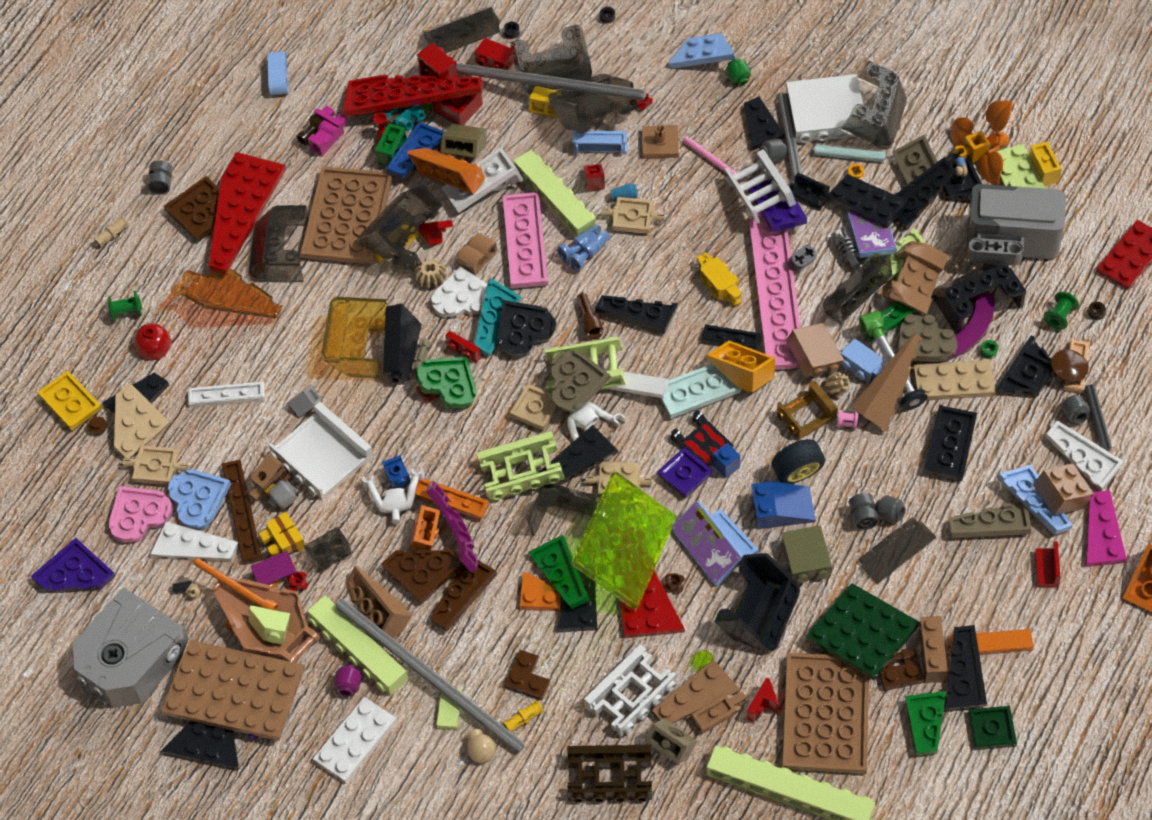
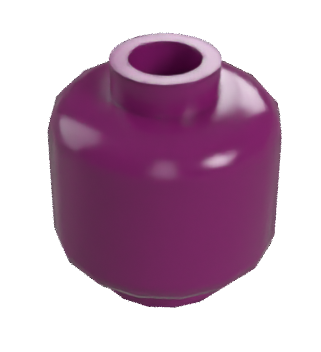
[333,665,362,697]

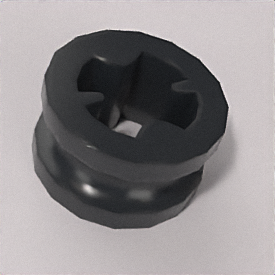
[600,7,615,23]
[504,21,520,39]

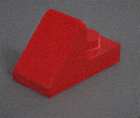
[583,164,605,191]
[415,220,453,245]
[747,678,779,723]

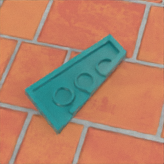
[473,278,522,357]

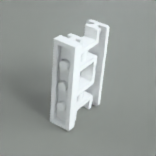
[584,644,677,738]

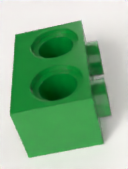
[375,123,407,166]

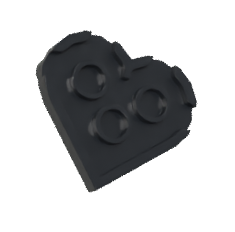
[497,300,556,357]

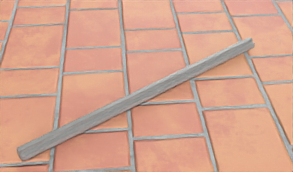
[456,63,646,100]
[336,599,525,753]

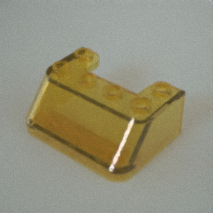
[321,297,388,379]

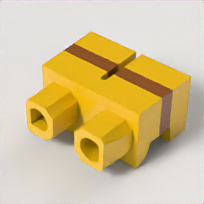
[258,512,306,557]

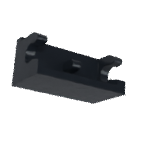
[789,172,830,211]

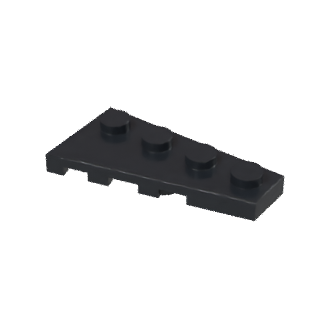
[946,625,987,711]

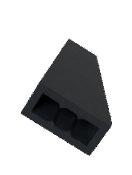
[383,303,422,383]

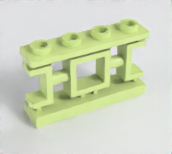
[477,431,565,501]

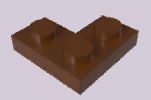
[504,650,550,700]

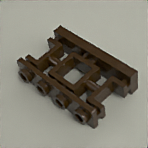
[567,745,652,803]

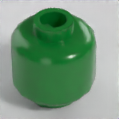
[726,58,751,86]

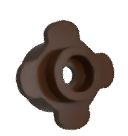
[664,573,685,593]

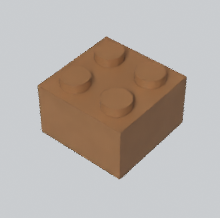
[1033,464,1094,515]

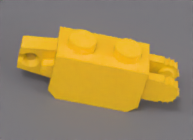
[697,252,742,306]

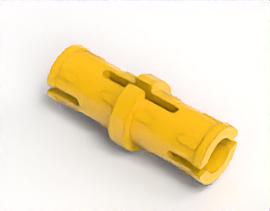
[502,700,544,732]

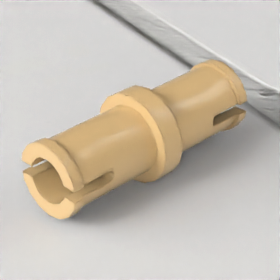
[93,216,129,248]

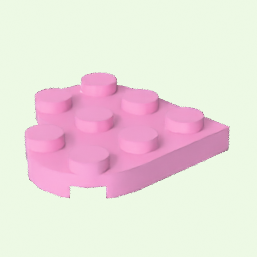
[109,486,173,543]

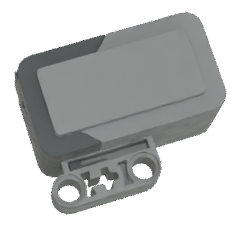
[966,184,1066,265]

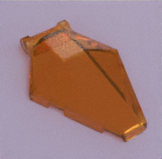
[171,269,283,319]

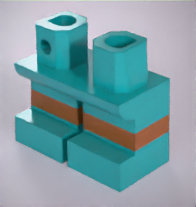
[382,104,426,132]

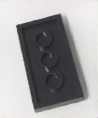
[826,174,909,228]
[924,405,977,482]

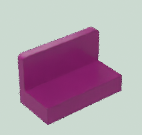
[251,551,296,585]

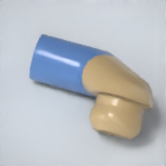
[955,157,968,177]

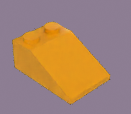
[706,341,775,393]

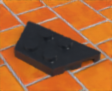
[943,152,982,201]
[996,335,1054,396]
[162,721,240,771]

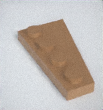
[651,659,741,724]

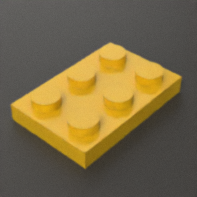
[37,370,102,431]

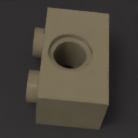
[645,719,697,764]

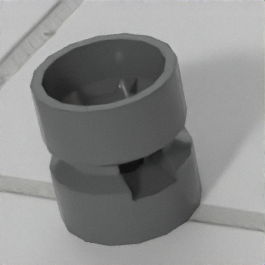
[147,160,173,195]
[848,493,879,530]

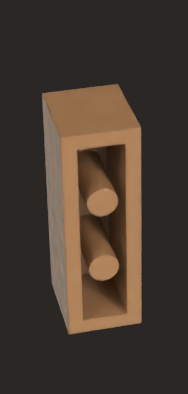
[919,616,948,683]

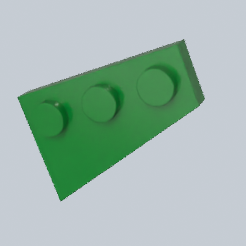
[905,691,946,756]

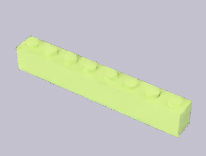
[707,746,875,820]

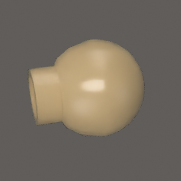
[467,729,496,763]

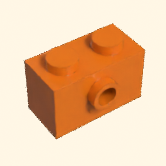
[408,505,440,551]

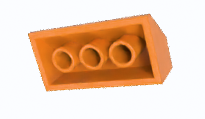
[407,148,486,195]

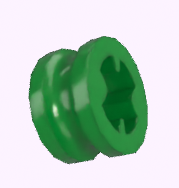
[980,340,998,359]

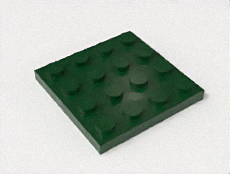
[805,583,920,681]

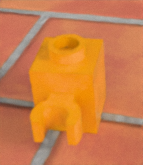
[954,131,990,163]

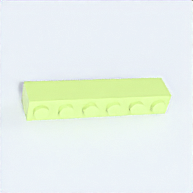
[513,150,596,237]
[307,595,408,696]

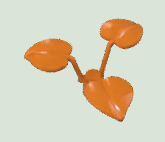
[950,101,1013,184]

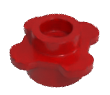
[632,92,653,110]
[287,571,308,591]

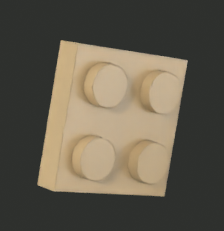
[510,384,558,431]

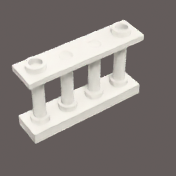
[725,149,796,224]

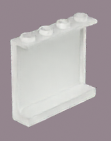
[786,74,868,143]
[268,402,374,500]

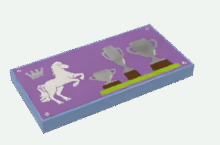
[846,210,897,258]
[670,500,743,586]

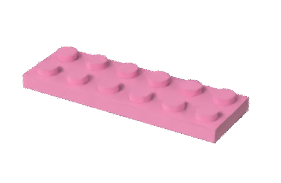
[503,192,548,289]

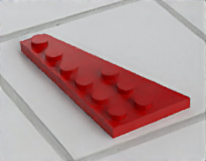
[613,527,685,638]

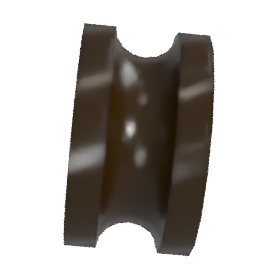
[1088,301,1106,320]

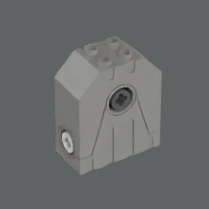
[73,587,189,708]

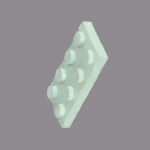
[660,364,741,419]

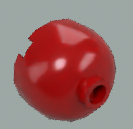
[133,323,172,361]

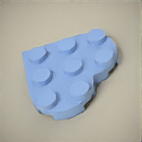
[168,469,231,529]

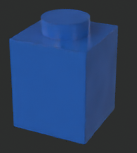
[713,443,741,478]

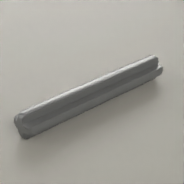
[1084,384,1112,452]

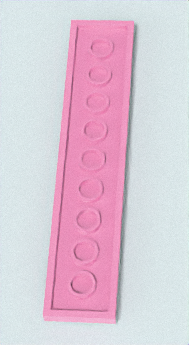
[748,212,801,370]

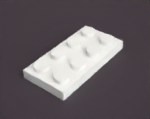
[313,697,397,784]

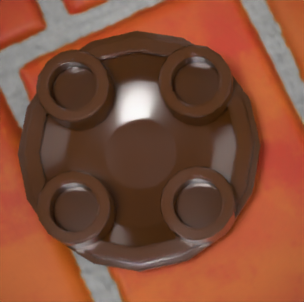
[1051,349,1089,382]

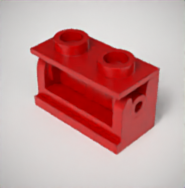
[474,38,516,70]

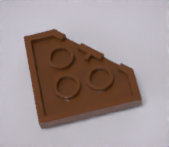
[164,176,218,242]
[381,548,464,604]

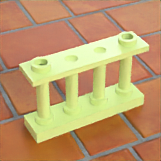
[545,337,626,394]

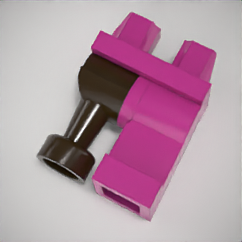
[296,106,347,156]

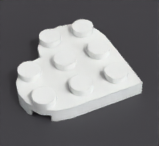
[431,267,487,319]

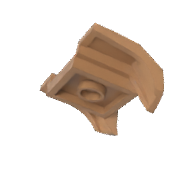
[882,241,949,315]

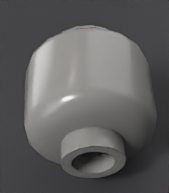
[268,480,297,509]

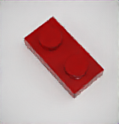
[445,330,481,363]

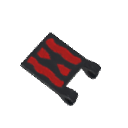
[670,410,734,467]

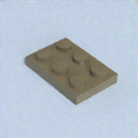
[892,135,938,184]

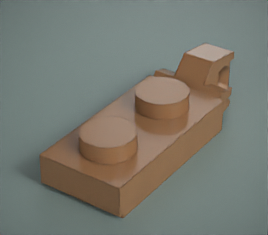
[691,691,747,734]

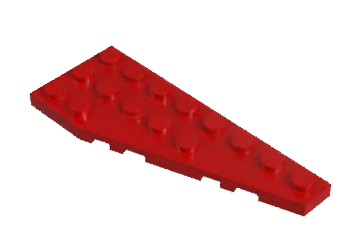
[343,75,483,117]
[209,152,286,275]

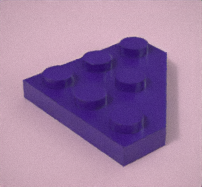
[31,538,115,592]

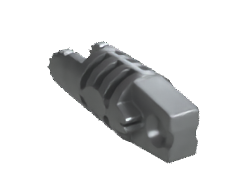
[831,226,861,271]

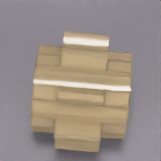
[825,372,850,397]

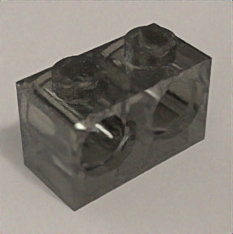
[304,527,352,572]

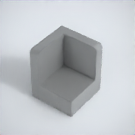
[287,384,322,417]

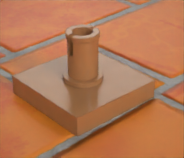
[642,124,679,159]

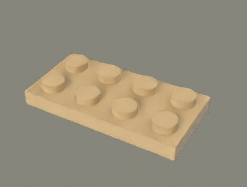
[913,360,996,401]

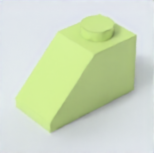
[248,605,290,645]

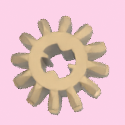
[415,257,447,289]

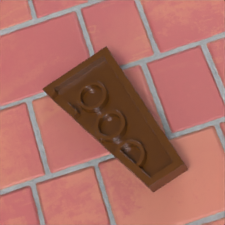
[430,560,497,632]

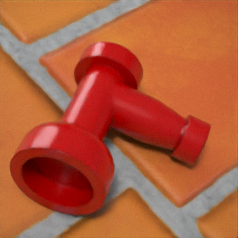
[373,112,388,145]

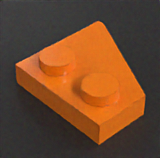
[520,572,562,611]

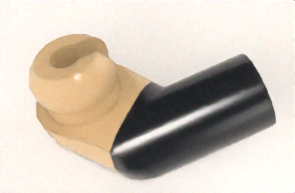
[172,581,200,598]

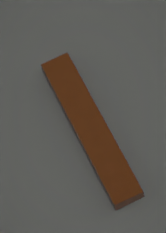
[222,459,263,565]

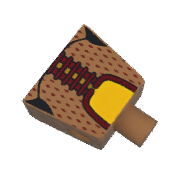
[248,453,292,501]

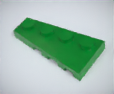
[528,535,590,609]

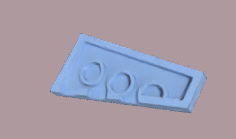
[997,465,1073,535]

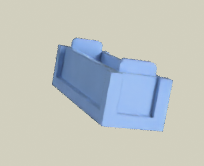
[573,131,627,154]
[711,509,759,555]

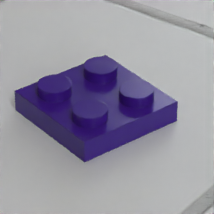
[657,448,713,498]

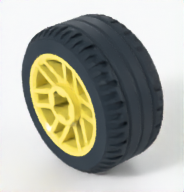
[771,439,825,484]

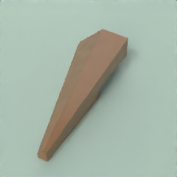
[851,333,922,432]

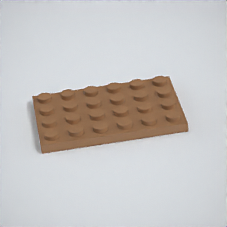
[300,167,393,265]
[161,639,305,741]
[783,653,869,774]

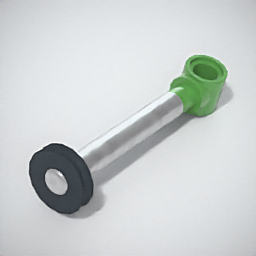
[859,310,928,411]

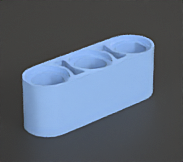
[267,51,288,95]

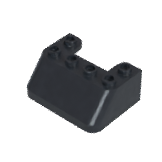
[933,265,1026,335]
[714,553,800,651]

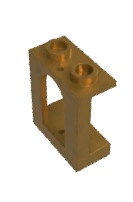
[776,381,838,440]

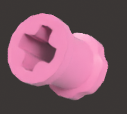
[837,410,858,429]

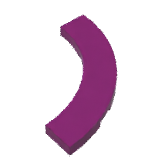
[927,294,995,364]
[426,481,478,573]

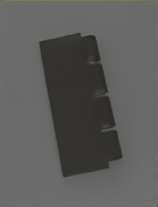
[859,517,936,584]

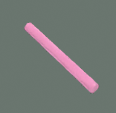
[683,137,737,175]

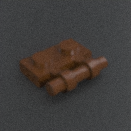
[879,649,925,691]

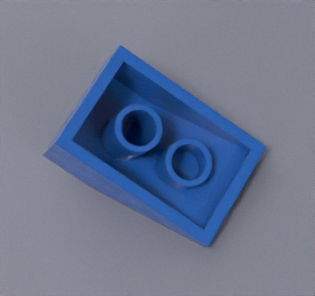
[751,481,816,529]

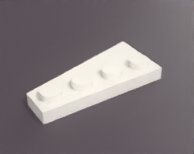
[1046,420,1124,491]
[150,522,239,562]

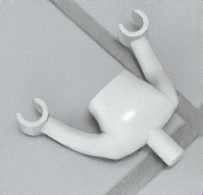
[567,402,625,441]
[362,468,425,524]

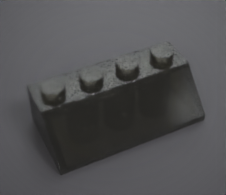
[423,7,500,54]
[823,253,892,325]

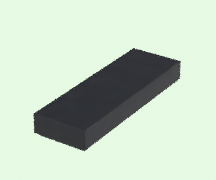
[701,324,761,351]

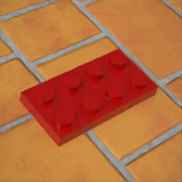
[1096,219,1152,290]

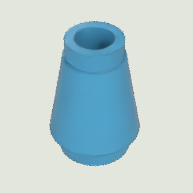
[611,183,638,200]

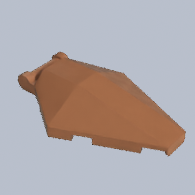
[212,578,320,663]

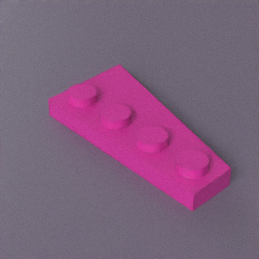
[1086,490,1127,567]

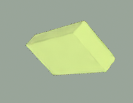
[437,689,463,730]

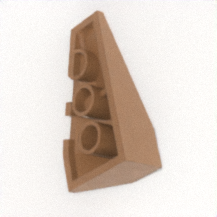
[346,566,412,646]

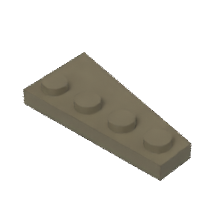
[948,501,1032,538]

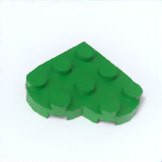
[416,357,477,408]

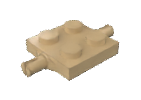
[602,197,664,234]
[122,445,189,485]
[585,462,652,499]

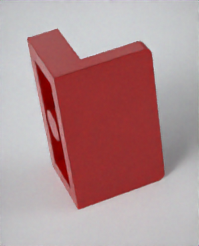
[1035,541,1060,588]

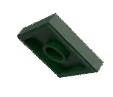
[968,706,1017,750]

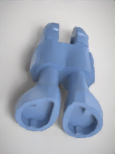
[556,225,610,271]

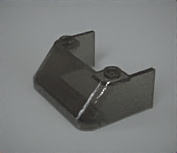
[527,485,623,556]

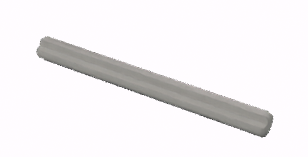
[778,93,802,181]

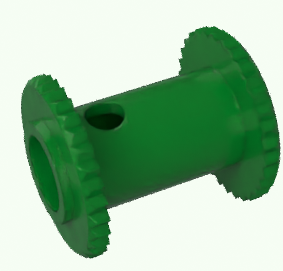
[108,291,142,322]
[1043,292,1080,330]

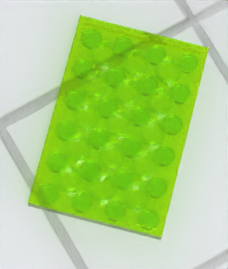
[571,472,677,609]

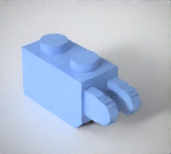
[841,339,884,384]

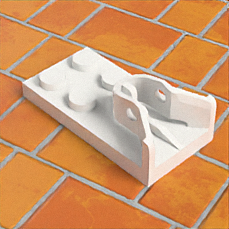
[441,147,523,213]

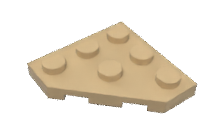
[114,383,170,459]

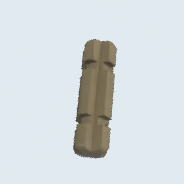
[412,339,431,373]

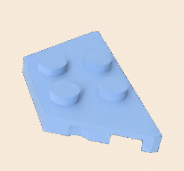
[669,33,736,69]

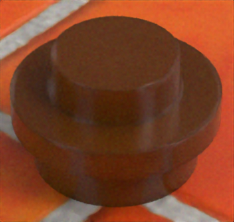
[88,417,107,435]

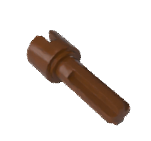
[577,292,604,339]

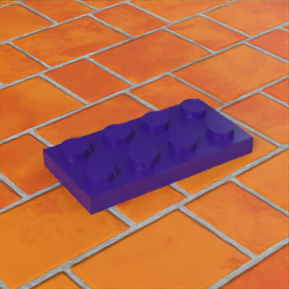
[748,179,807,232]

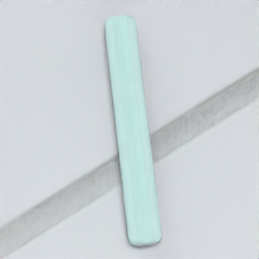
[814,145,886,163]

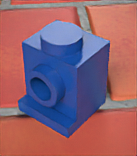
[382,455,410,489]

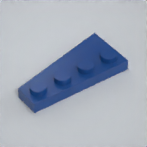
[386,122,445,179]

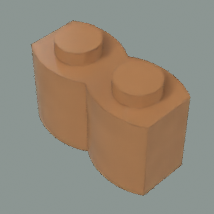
[456,233,497,275]

